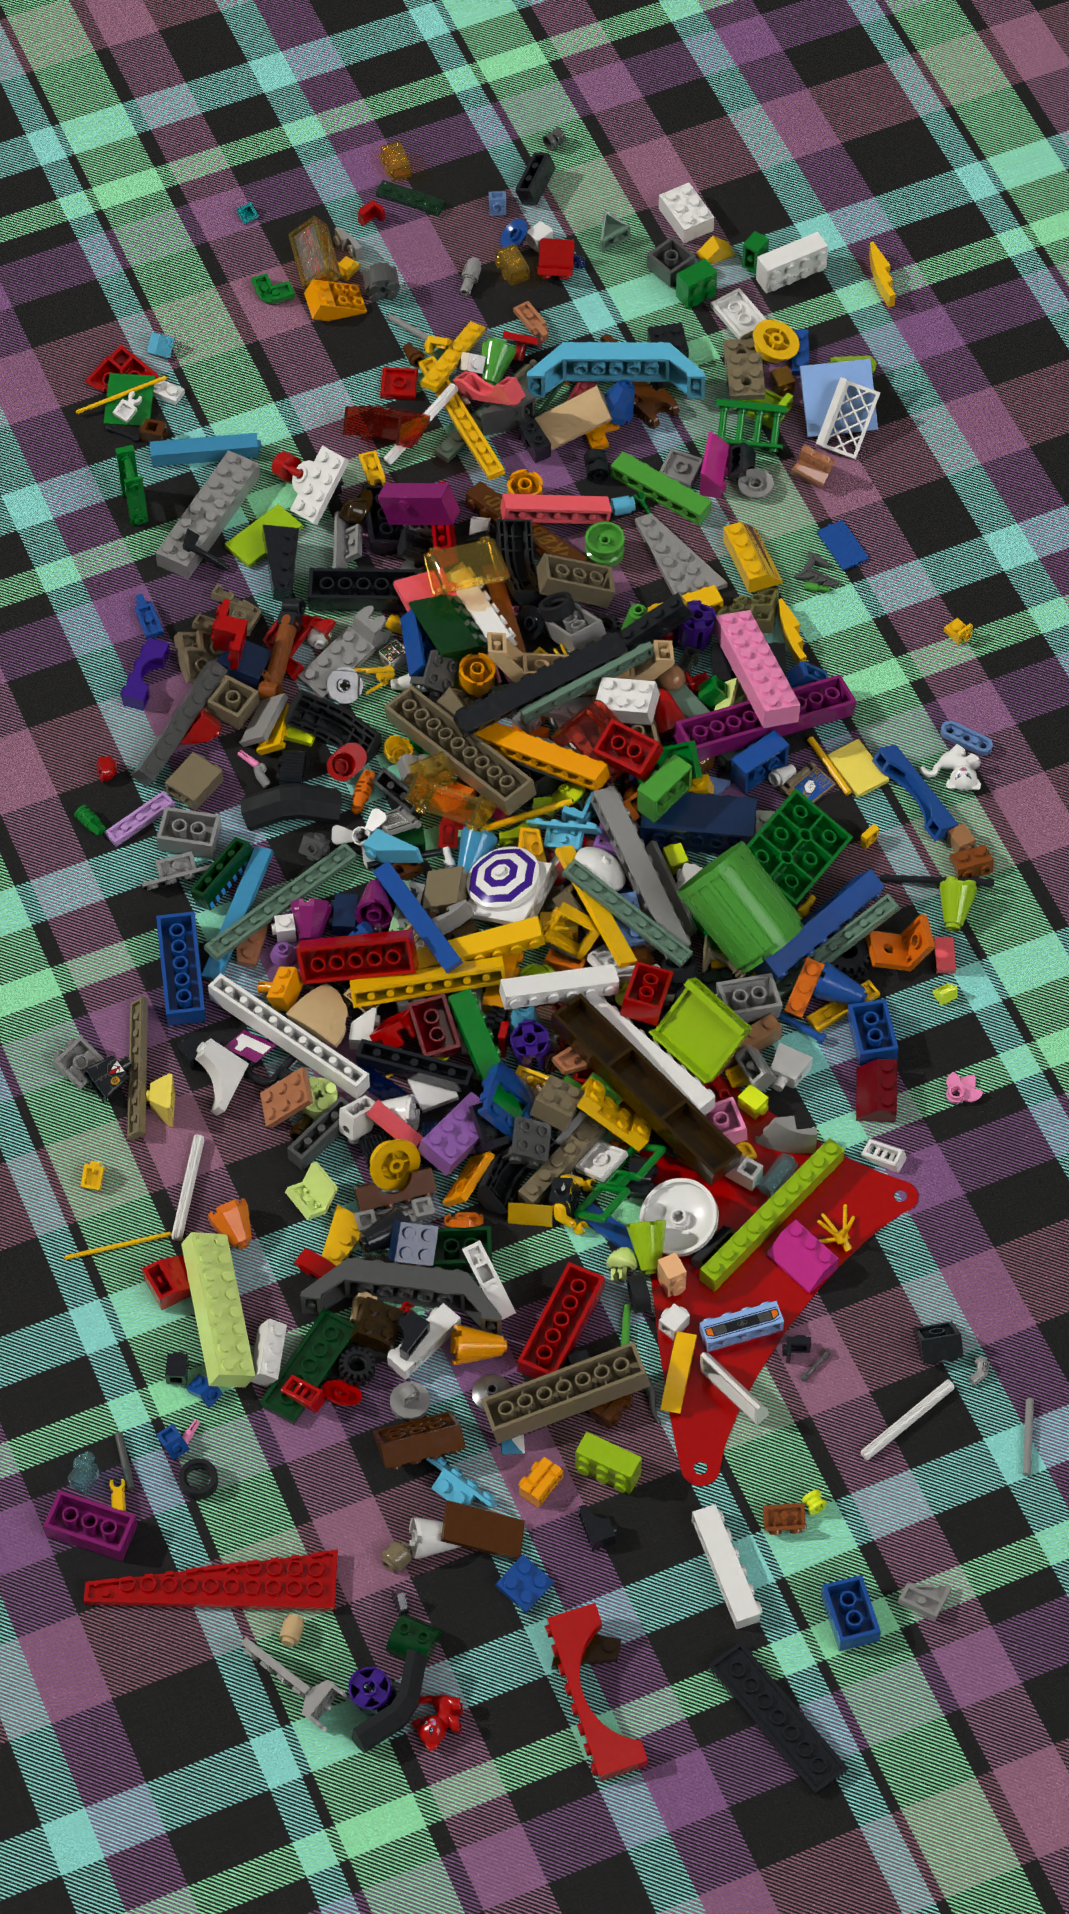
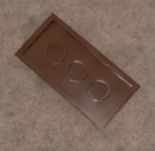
[441,1500,525,1561]

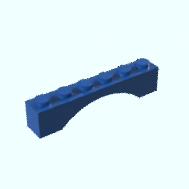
[872,744,959,841]

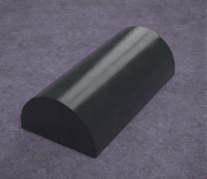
[361,484,404,556]

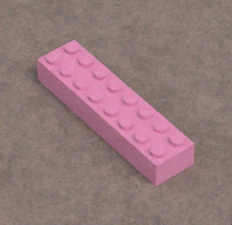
[714,610,801,728]

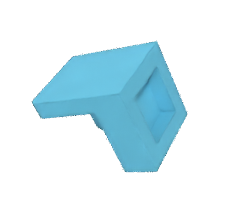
[147,332,175,358]

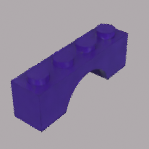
[120,637,170,711]

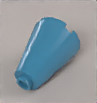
[458,826,498,874]

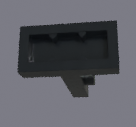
[469,1103,511,1155]

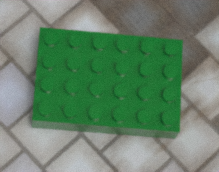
[747,789,853,908]

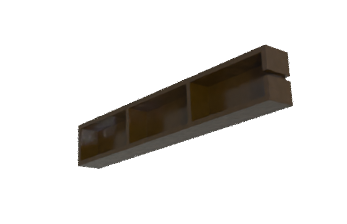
[550,993,742,1186]

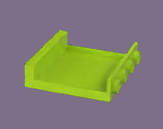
[648,977,753,1084]

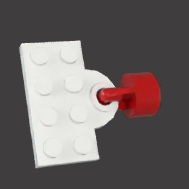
[272,446,350,525]

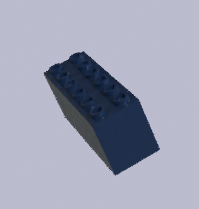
[640,792,757,854]

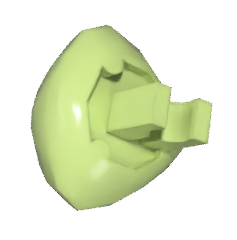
[606,1247,639,1282]

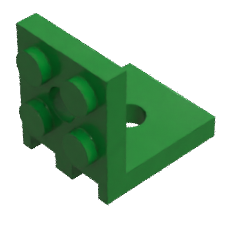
[637,740,702,786]

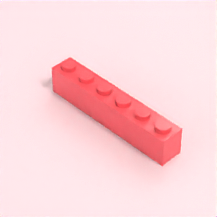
[500,494,612,524]

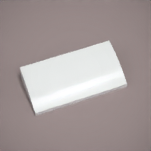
[700,1352,769,1425]

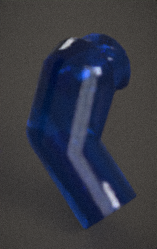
[574,254,586,268]

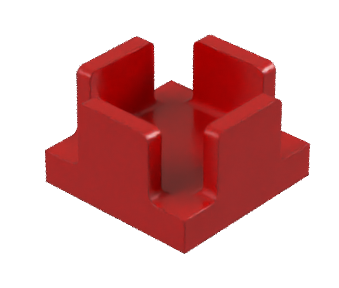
[369,1009,417,1048]

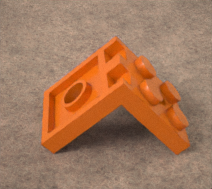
[865,914,935,972]

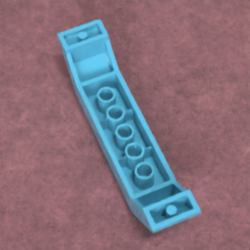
[527,342,705,399]

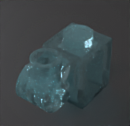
[67,1451,100,1495]

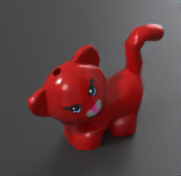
[412,1688,463,1751]

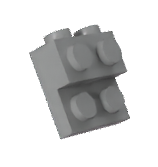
[51,1035,104,1090]

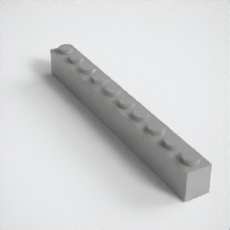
[591,785,691,960]

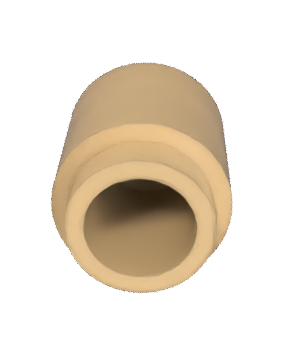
[279,1614,304,1647]

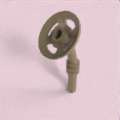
[702,935,747,979]

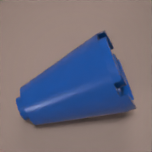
[812,962,867,1005]

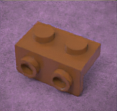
[950,844,994,878]
[762,1503,807,1535]

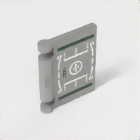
[380,806,422,835]

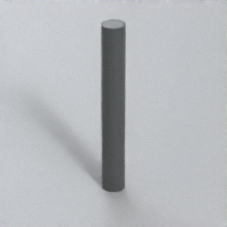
[115,1432,135,1491]

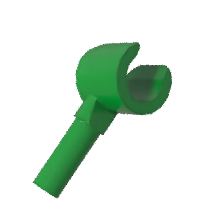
[633,492,651,514]

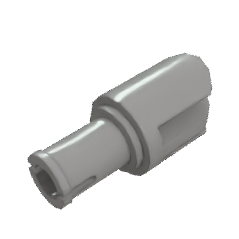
[460,257,481,297]

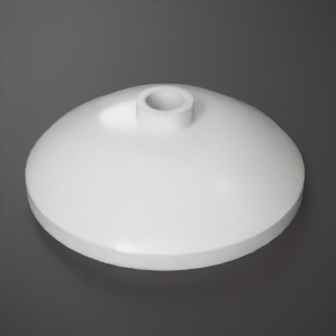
[574,847,626,891]

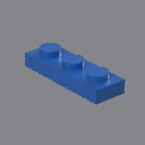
[791,329,809,375]

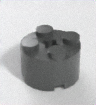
[362,263,400,302]

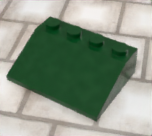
[408,594,488,660]

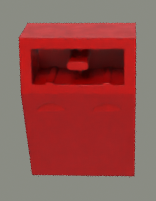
[142,1255,191,1310]

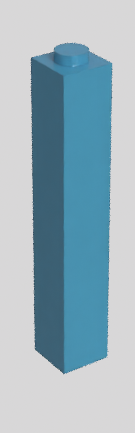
[150,433,262,467]

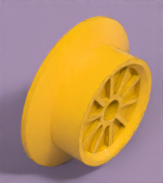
[753,319,800,363]
[370,1139,421,1191]

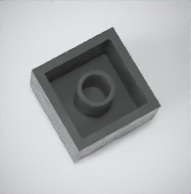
[647,236,696,287]

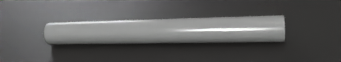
[388,314,448,352]
[1023,1398,1034,1476]

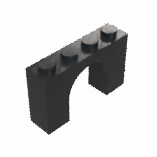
[711,642,787,682]

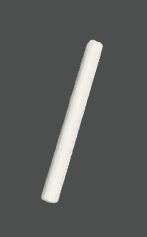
[384,383,458,465]
[171,1134,204,1241]
[861,1380,954,1460]

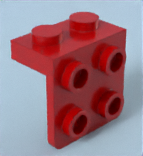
[537,238,575,279]

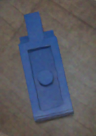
[134,593,164,640]

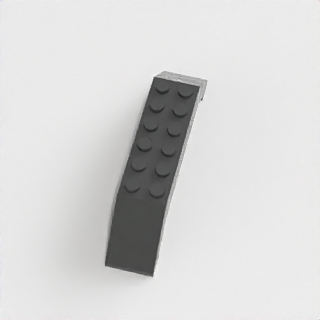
[300,1257,502,1336]

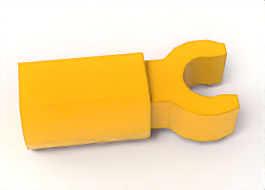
[110,1479,126,1512]

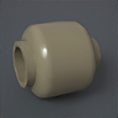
[381,1541,412,1572]

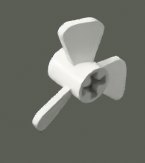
[332,808,387,867]

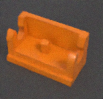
[545,947,588,972]

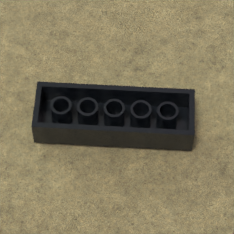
[308,568,419,612]

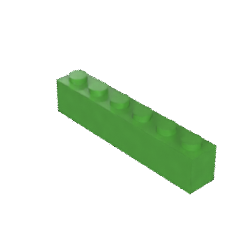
[610,452,712,526]

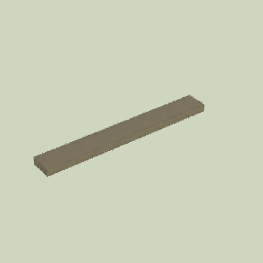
[127,996,148,1141]

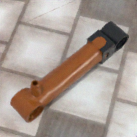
[258,597,306,699]

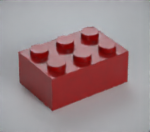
[593,719,664,782]
[620,961,674,1026]

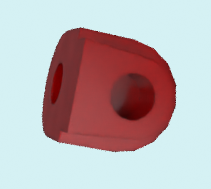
[96,756,117,782]

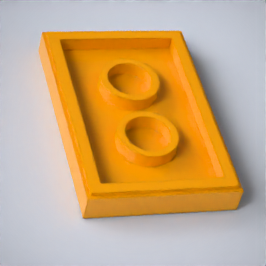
[442,1151,495,1207]

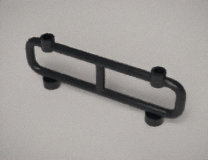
[245,981,354,1086]

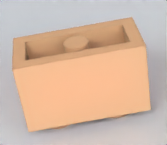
[657,1252,687,1297]

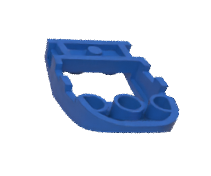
[478,1062,534,1141]

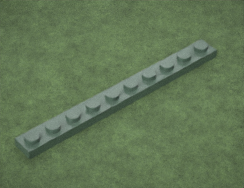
[204,842,358,961]

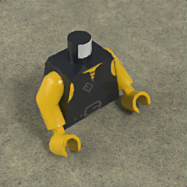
[549,1174,597,1235]

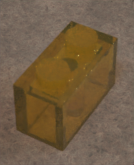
[379,141,411,182]
[494,244,530,286]

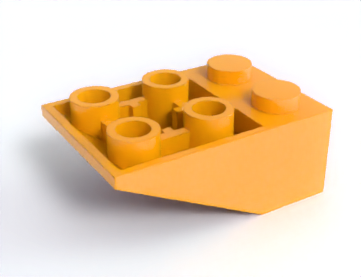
[304,279,367,321]

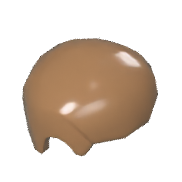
[657,664,686,691]

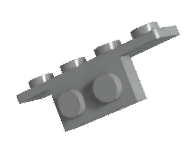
[333,511,363,568]
[142,851,211,890]

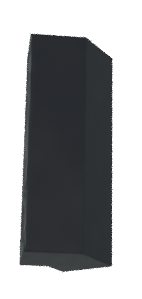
[691,1226,735,1271]

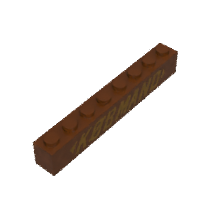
[466,481,588,562]

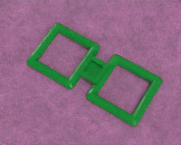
[573,1143,666,1223]

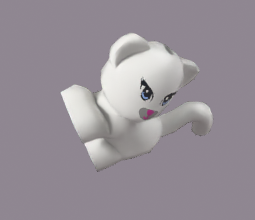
[919,744,981,791]

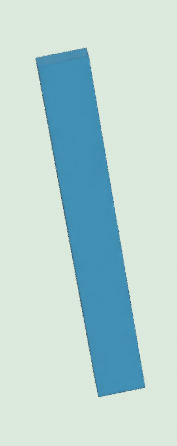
[202,846,274,981]

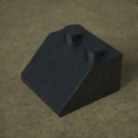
[913,1321,964,1365]

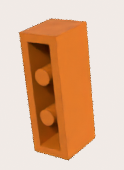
[784,957,825,1019]

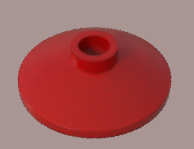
[322,1380,362,1406]

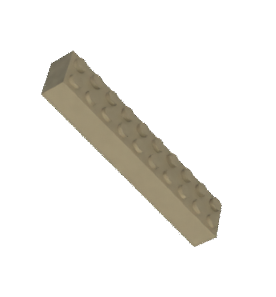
[384,685,536,816]

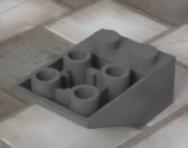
[481,384,535,436]

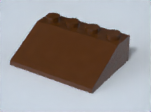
[373,1411,466,1470]

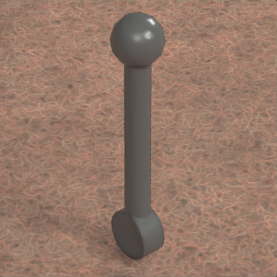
[800,1350,831,1381]

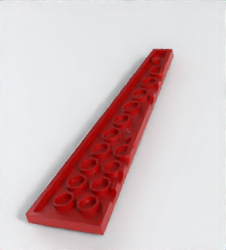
[84,1549,338,1611]

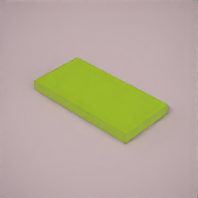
[225,504,303,568]

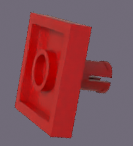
[502,331,543,362]

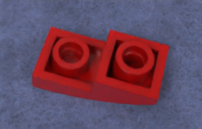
[293,1248,336,1279]

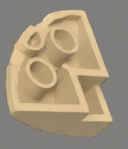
[286,983,348,1048]

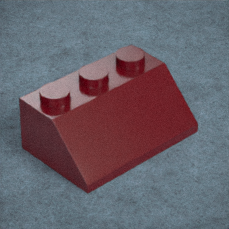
[407,993,462,1059]
[856,1059,897,1122]

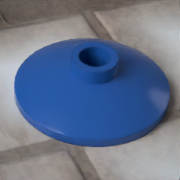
[500,218,528,250]

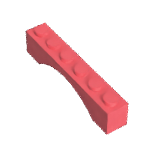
[452,371,526,406]

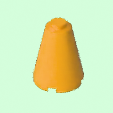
[450,1325,507,1365]

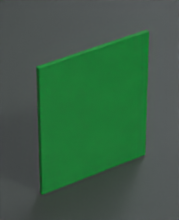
[104,373,155,426]

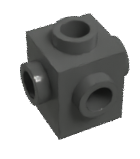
[298,832,331,861]

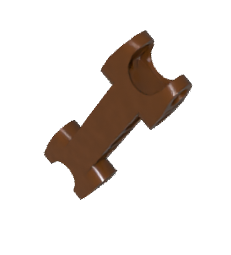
[600,334,680,429]

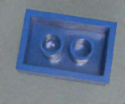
[730,730,789,794]
[847,999,899,1066]
[821,1575,881,1651]

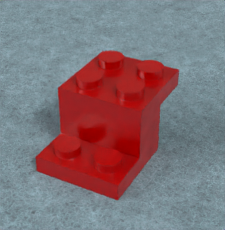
[211,598,248,670]

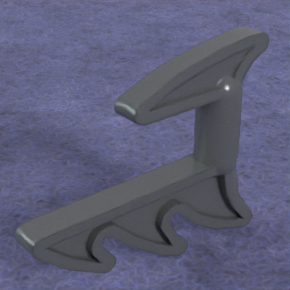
[794,551,840,587]

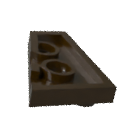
[551,1635,621,1670]

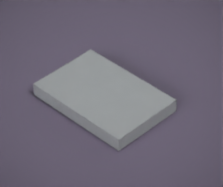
[240,693,288,747]

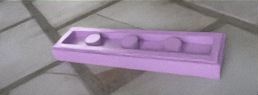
[104,791,176,847]

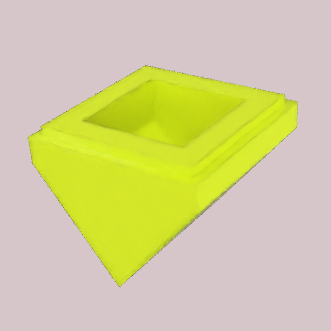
[932,983,957,1005]

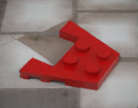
[262,615,336,680]

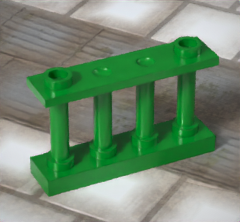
[715,398,787,453]
[115,445,148,526]

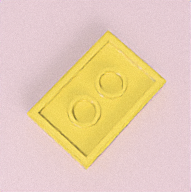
[827,739,889,798]

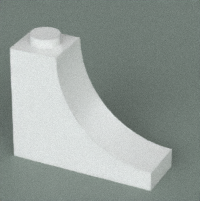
[195,1039,249,1116]

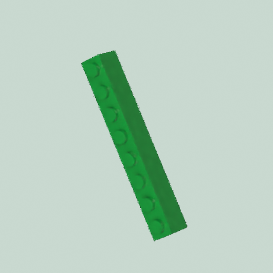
[447,988,523,1136]

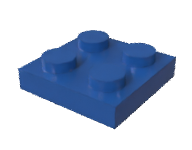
[495,1554,554,1613]

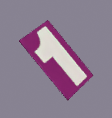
[225,1030,276,1063]

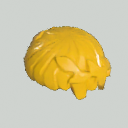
[383,735,414,764]

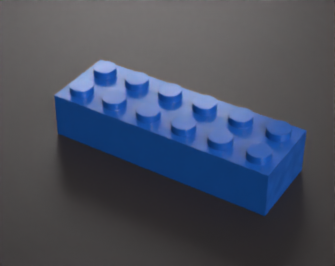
[156,911,206,1026]

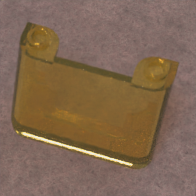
[424,536,510,597]

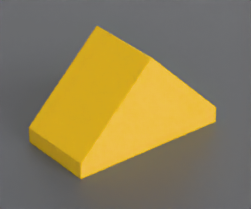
[696,236,735,264]

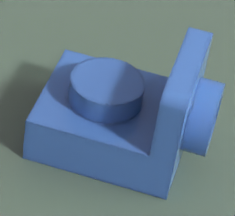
[489,191,507,216]

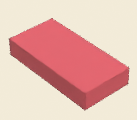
[934,937,956,973]

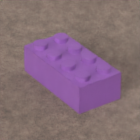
[418,1092,482,1176]

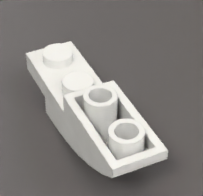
[462,1240,516,1320]

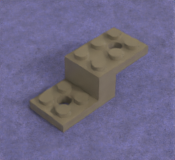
[723,339,765,400]

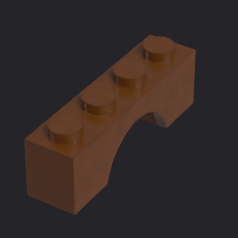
[353,1166,437,1212]

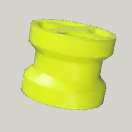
[802,1489,828,1515]

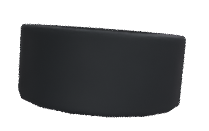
[539,592,576,622]
[661,955,698,983]
[627,1273,651,1314]
[178,1458,218,1500]

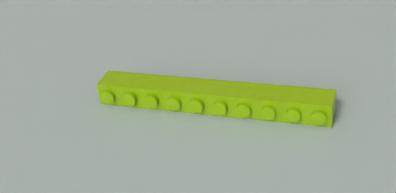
[699,1138,845,1292]

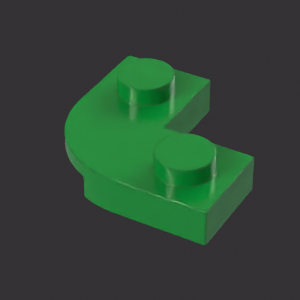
[251,273,295,304]

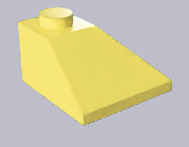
[146,1074,175,1127]

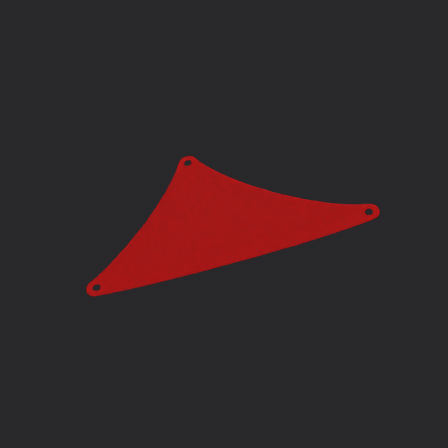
[640,1052,919,1486]

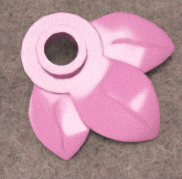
[946,1072,983,1104]

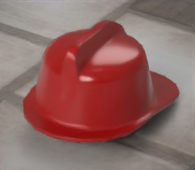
[326,742,367,782]

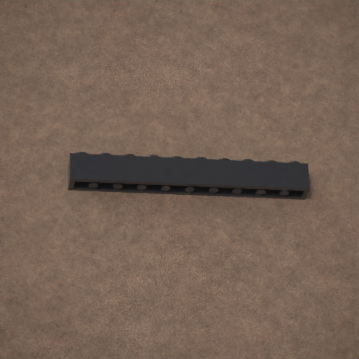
[453,631,628,739]

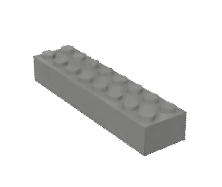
[156,450,261,579]

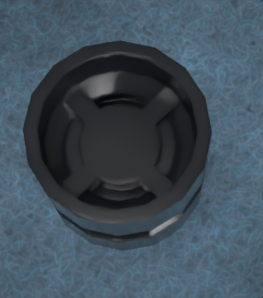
[584,448,609,483]

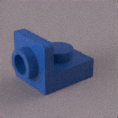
[156,1424,189,1460]

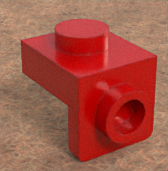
[358,200,385,226]
[684,672,709,696]

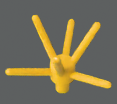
[817,1204,855,1252]

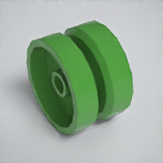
[585,521,625,567]

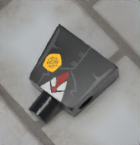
[82,1056,132,1102]

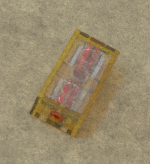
[288,216,342,289]

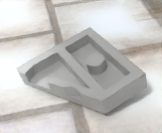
[898,1583,952,1621]

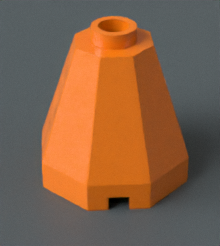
[208,1198,252,1250]

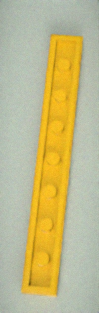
[554,845,637,968]

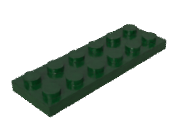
[259,1308,354,1425]

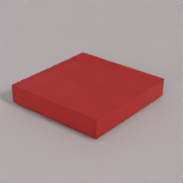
[380,367,418,400]

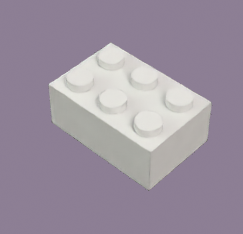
[659,183,714,243]
[593,677,660,725]

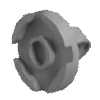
[390,1382,430,1421]

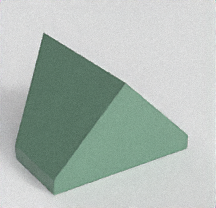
[600,210,631,253]

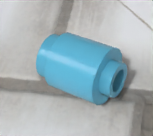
[610,496,636,516]

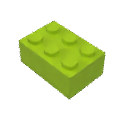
[575,1432,642,1494]

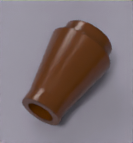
[403,343,425,367]

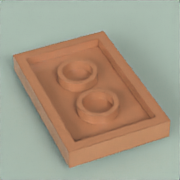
[260,1067,313,1129]

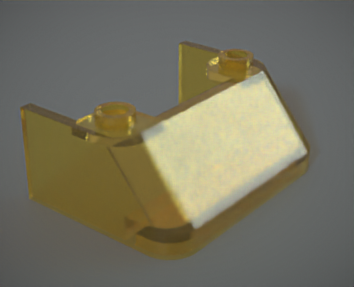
[405,772,497,832]

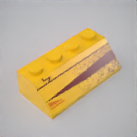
[723,522,783,593]

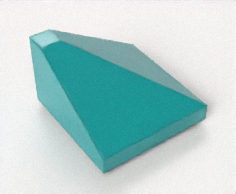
[236,202,259,225]

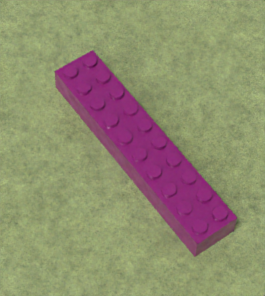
[672,675,857,760]

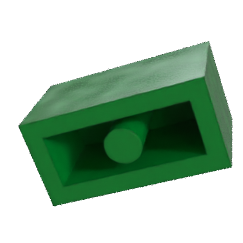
[742,231,769,274]

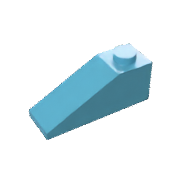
[362,829,423,863]

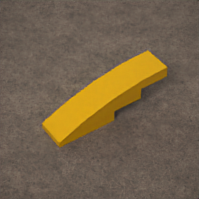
[869,242,896,308]
[778,598,807,665]
[660,1331,697,1414]

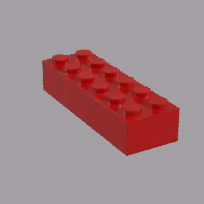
[296,929,419,984]
[517,1262,605,1379]

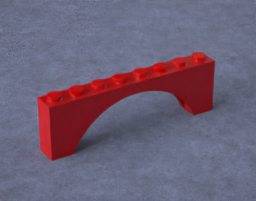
[545,1603,648,1782]

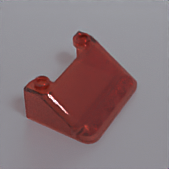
[551,700,626,789]

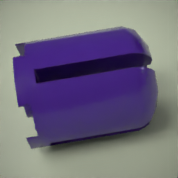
[675,600,716,653]
[510,1020,552,1070]
[348,1666,396,1716]

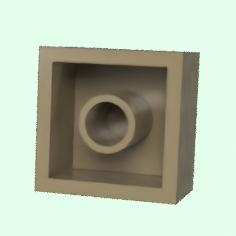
[207,675,260,730]
[530,1075,585,1132]

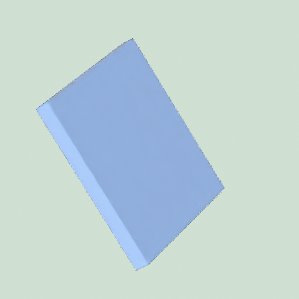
[800,359,878,437]

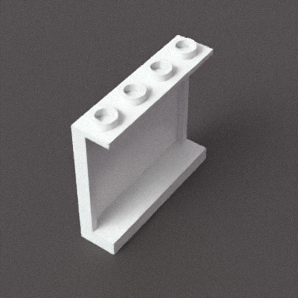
[468,861,558,924]

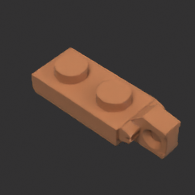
[513,301,549,343]

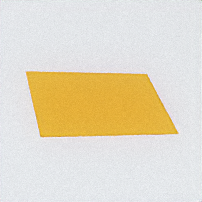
[508,1202,553,1227]

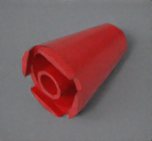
[654,688,687,742]

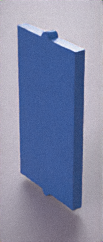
[817,520,869,571]

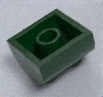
[386,1614,443,1664]

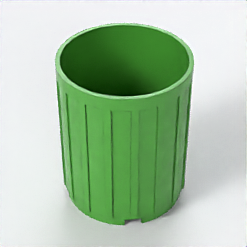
[676,841,804,973]

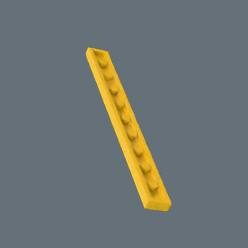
[418,355,505,481]

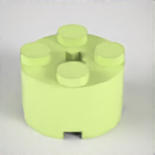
[301,1077,338,1122]

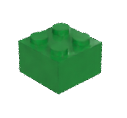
[676,259,717,309]

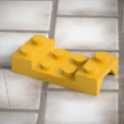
[577,1077,652,1151]

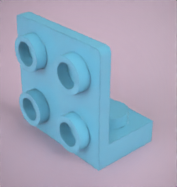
[562,790,597,825]

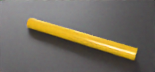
[807,736,852,796]

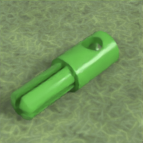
[805,582,831,593]

